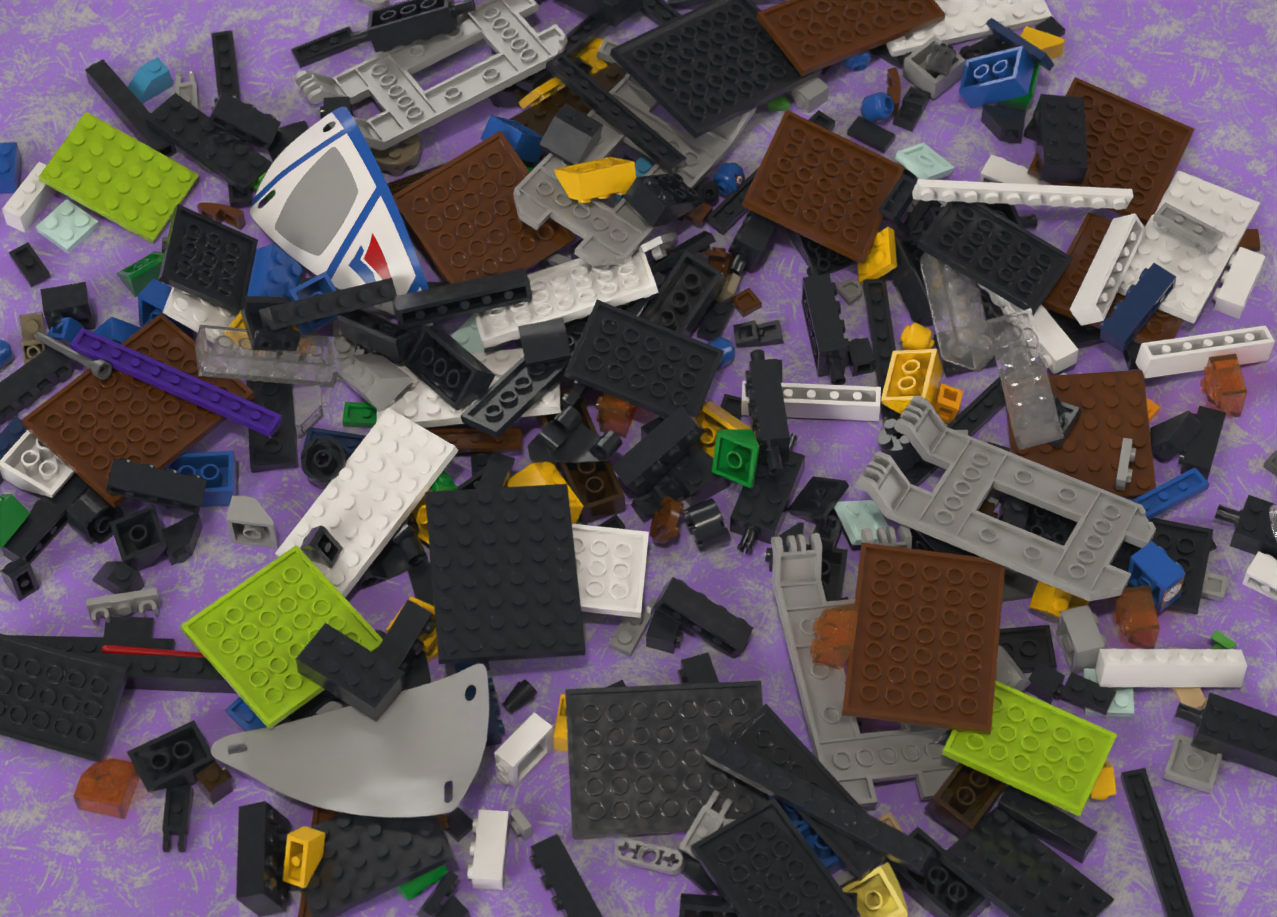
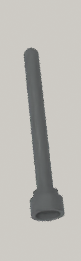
[35,332,112,380]

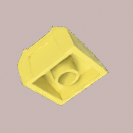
[842,862,908,917]

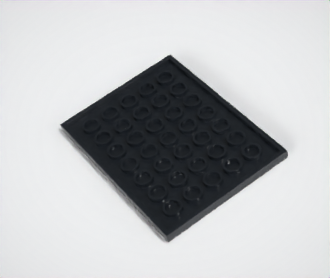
[610,0,823,138]
[425,484,585,664]
[565,681,769,838]

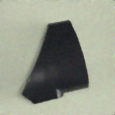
[528,405,623,463]
[358,512,427,588]

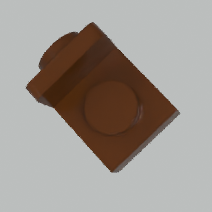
[705,247,733,278]

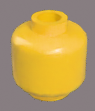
[899,323,935,350]

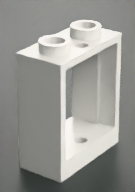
[495,712,554,788]

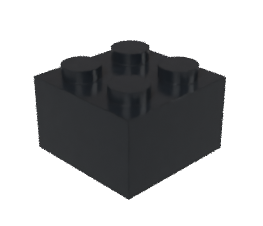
[40,282,96,330]

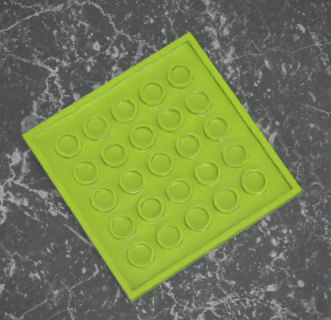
[180,545,383,729]

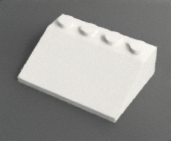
[0,430,75,498]

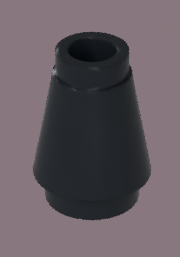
[502,679,538,715]

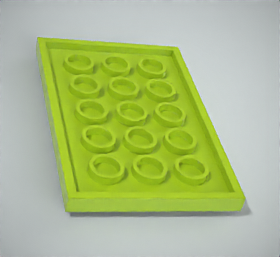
[39,112,199,244]
[942,681,1118,816]

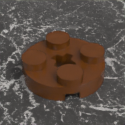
[650,497,684,544]

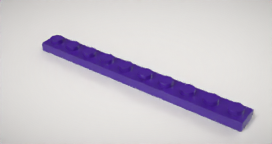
[70,328,282,437]

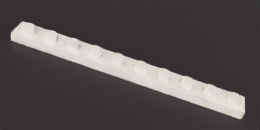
[912,179,1133,210]

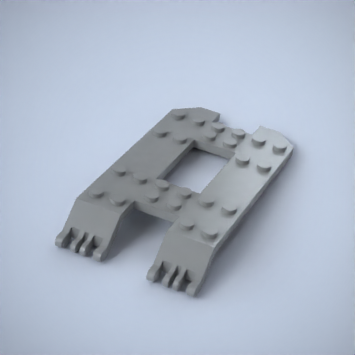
[294,0,568,151]
[513,72,756,266]
[856,395,1156,601]
[771,525,959,807]

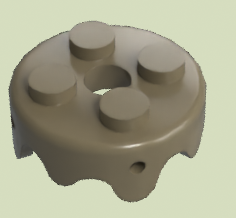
[370,133,422,177]

